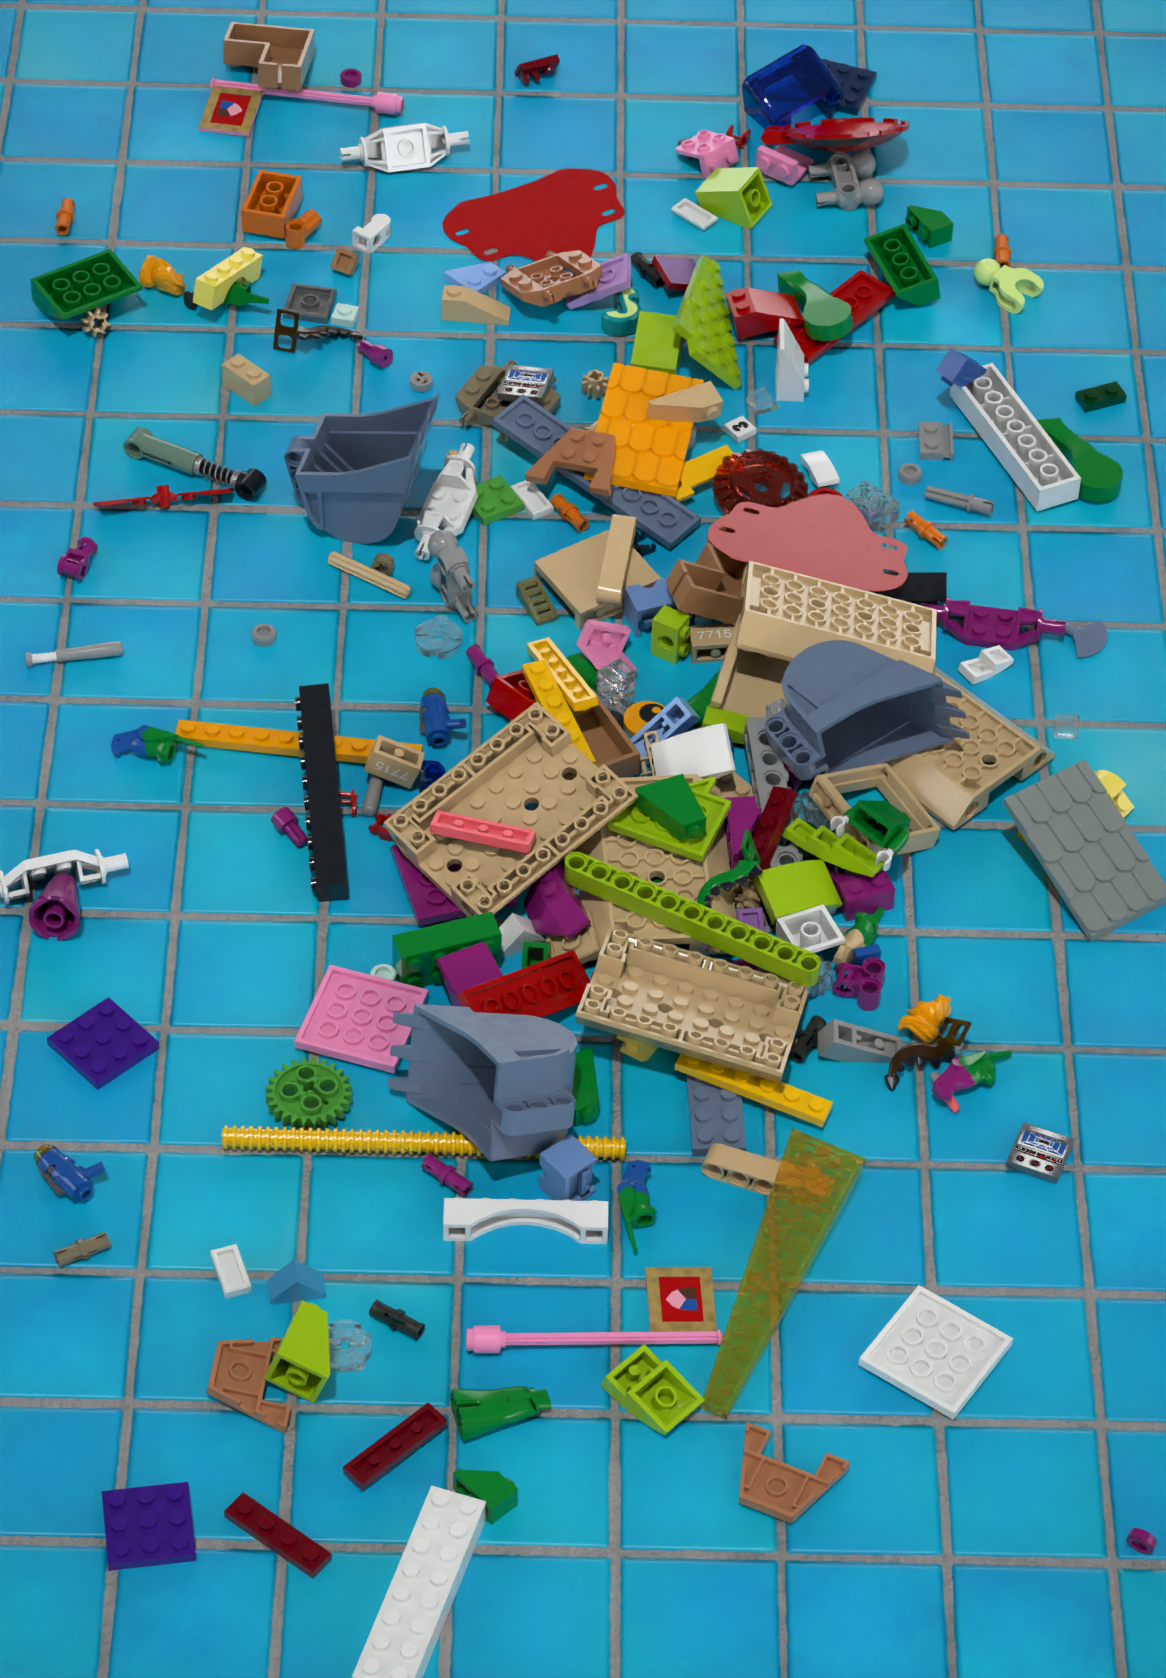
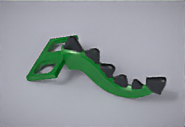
[697,830,763,909]

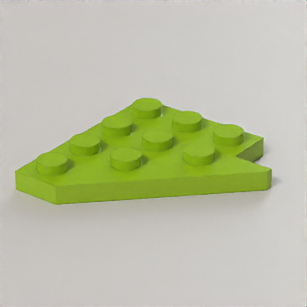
[608,776,732,862]

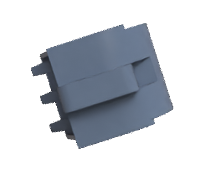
[284,393,439,544]
[765,640,970,780]
[387,1004,577,1161]

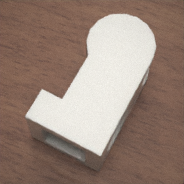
[352,214,391,254]

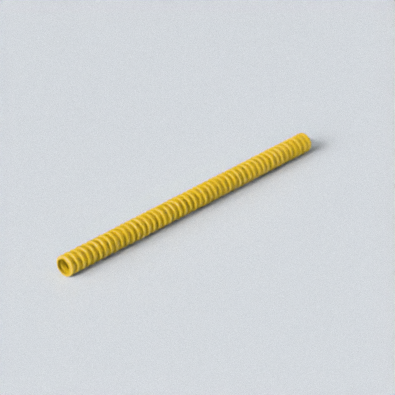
[222,1125,626,1161]

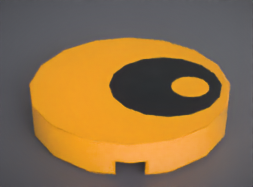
[623,701,665,737]

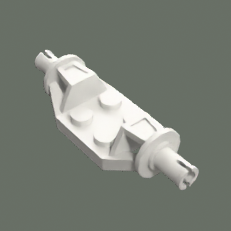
[339,122,469,173]
[414,443,478,560]
[0,849,129,905]

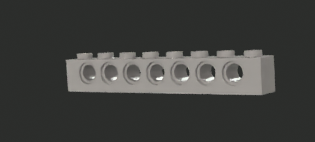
[743,718,803,869]

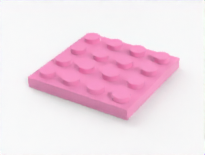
[294,965,429,1074]

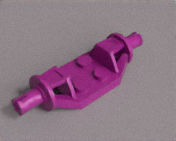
[921,597,1066,651]

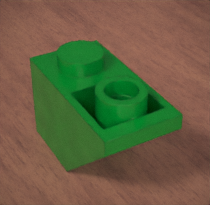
[905,205,954,249]

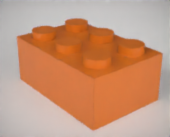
[241,169,303,238]

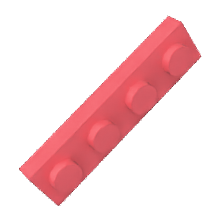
[430,810,536,854]

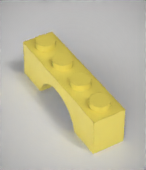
[193,247,263,311]

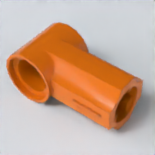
[285,209,322,249]

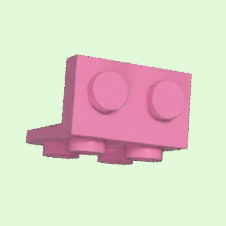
[676,130,739,179]
[756,145,814,186]
[576,619,637,675]

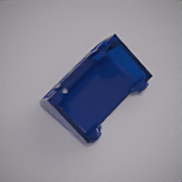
[742,44,843,129]

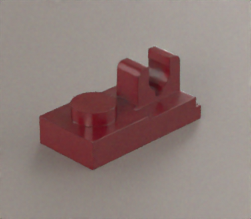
[514,54,560,86]

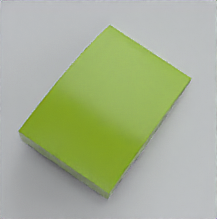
[754,860,843,925]
[600,1344,705,1435]

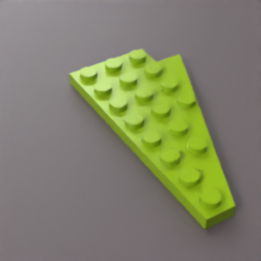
[672,255,742,390]

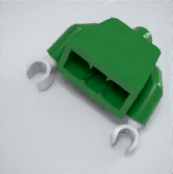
[830,800,911,871]

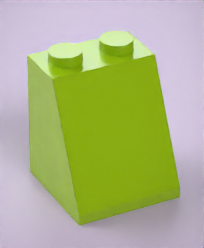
[695,167,773,229]
[630,311,683,375]
[263,1300,331,1403]

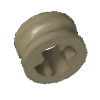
[371,553,395,576]

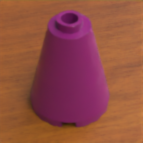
[29,873,80,940]

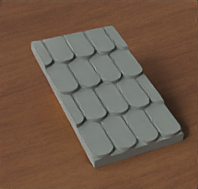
[1003,759,1166,942]

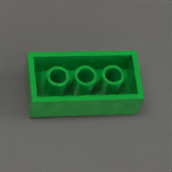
[392,911,502,988]

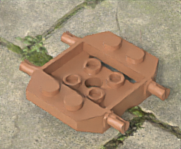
[500,250,603,307]

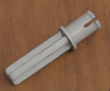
[925,486,995,516]

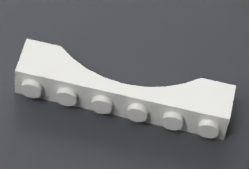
[443,1197,608,1244]

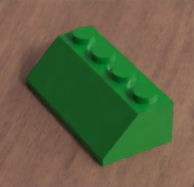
[864,224,941,306]

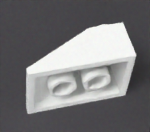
[775,319,809,402]

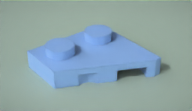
[444,262,506,294]

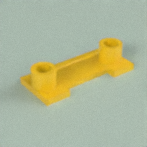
[672,444,747,502]

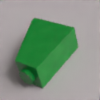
[635,773,707,841]
[572,1047,599,1127]

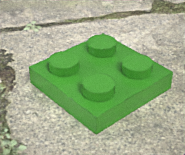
[472,475,524,526]

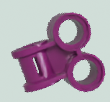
[832,957,886,1011]

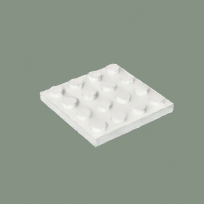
[858,1285,1013,1420]

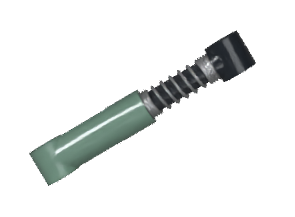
[123,427,267,501]

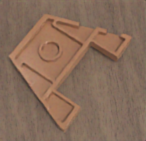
[525,428,616,497]
[206,1337,291,1433]
[739,1422,850,1524]

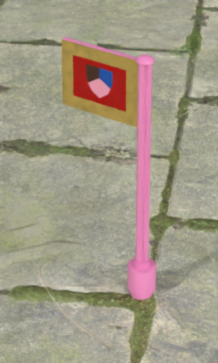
[198,78,404,137]
[466,1267,723,1354]

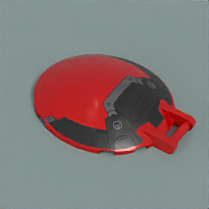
[761,117,910,153]

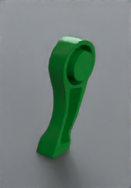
[777,270,853,341]
[1037,418,1123,502]

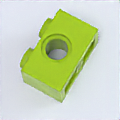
[651,605,691,665]

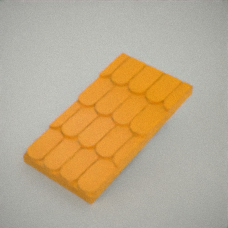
[584,363,704,497]

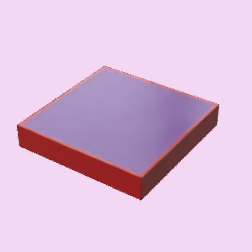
[652,255,696,291]

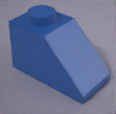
[935,348,987,388]

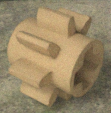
[80,308,110,337]
[581,370,609,399]
[731,879,762,909]

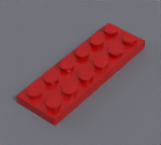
[773,270,895,365]
[456,950,591,1018]

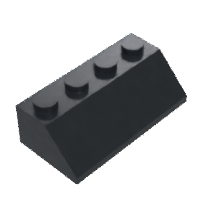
[872,572,947,605]

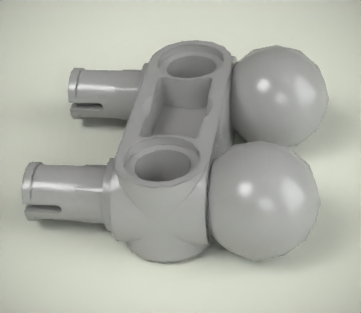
[808,151,884,211]
[428,530,477,623]

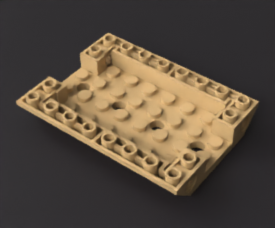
[736,561,937,673]
[885,665,1055,831]
[383,701,638,917]
[575,774,737,961]
[575,928,810,1083]

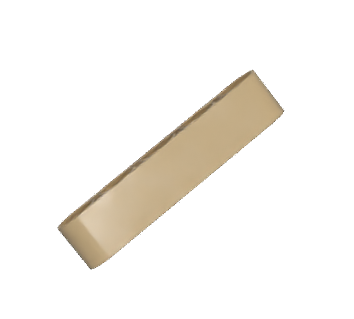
[596,514,637,605]
[701,1143,835,1211]

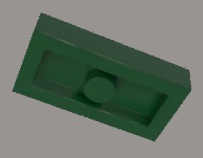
[1075,381,1127,413]

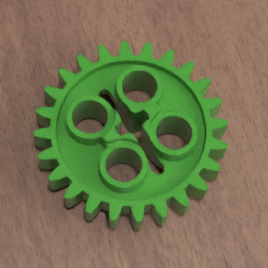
[266,1057,352,1130]

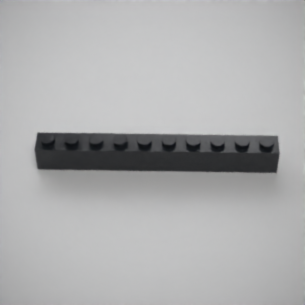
[295,683,349,902]

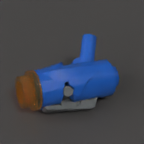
[419,688,466,747]
[34,1144,106,1202]

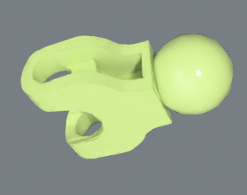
[974,258,1044,314]

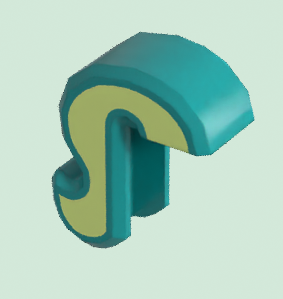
[601,288,642,336]

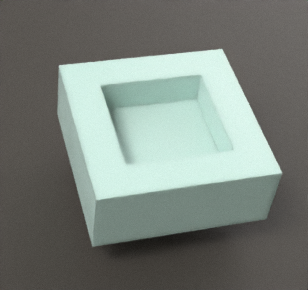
[331,303,359,328]

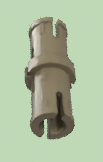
[53,1231,111,1268]

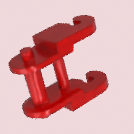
[726,125,751,149]
[339,789,358,816]
[368,814,395,842]

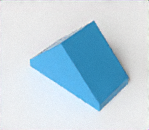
[267,1259,326,1305]

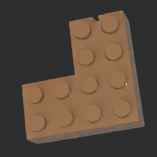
[223,22,315,92]
[666,543,748,625]
[563,689,640,780]

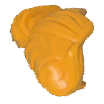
[139,254,185,295]
[898,994,952,1043]

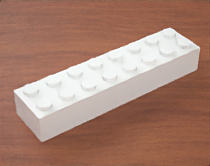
[950,363,1081,511]
[352,1485,486,1678]

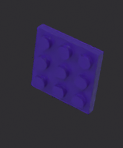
[47,997,159,1090]
[102,1482,196,1571]

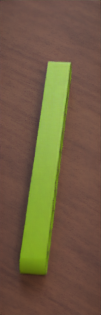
[564,852,821,987]

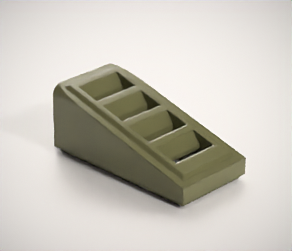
[516,576,559,626]

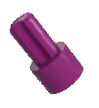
[357,340,393,368]
[271,807,308,848]

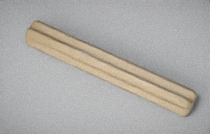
[328,551,411,599]

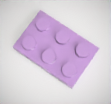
[566,253,631,310]

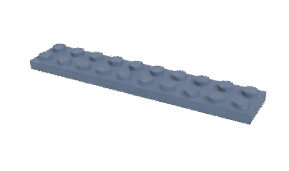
[492,394,701,549]

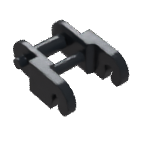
[633,531,656,557]

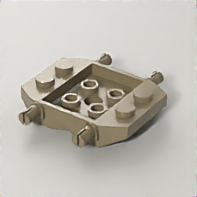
[455,359,561,442]

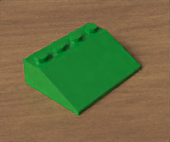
[30,249,143,321]

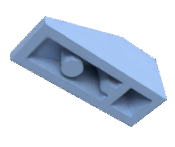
[630,697,700,757]

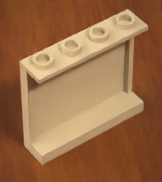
[534,530,661,630]
[709,614,790,718]

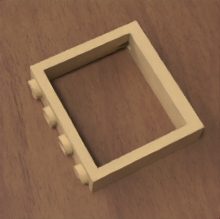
[808,762,941,856]

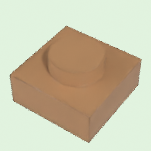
[330,247,360,276]

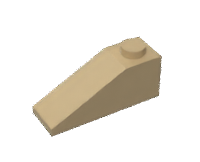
[441,285,511,325]
[646,381,723,422]

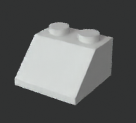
[776,904,846,953]

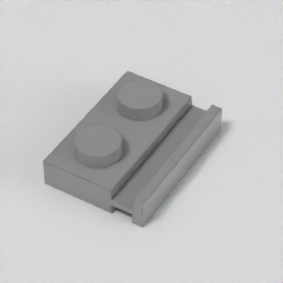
[918,422,954,461]

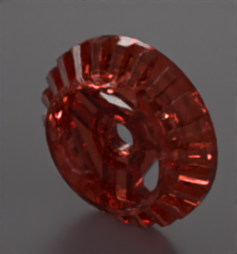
[712,448,808,515]

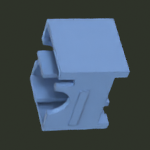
[624,577,681,637]
[539,1134,597,1201]

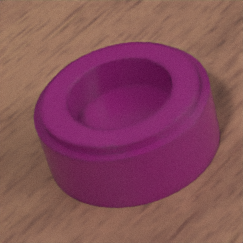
[340,68,362,88]
[1126,1528,1157,1554]

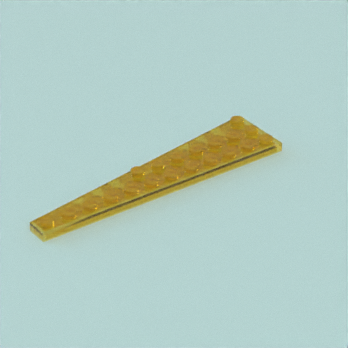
[701,1128,866,1420]

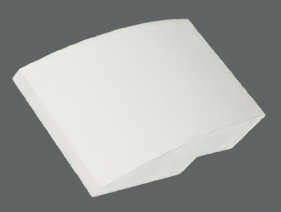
[651,723,735,779]

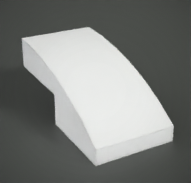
[800,450,840,487]
[958,645,1014,685]

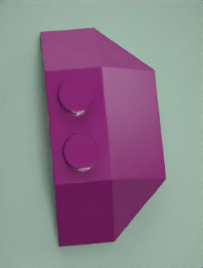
[523,864,591,938]

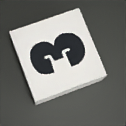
[724,416,756,443]

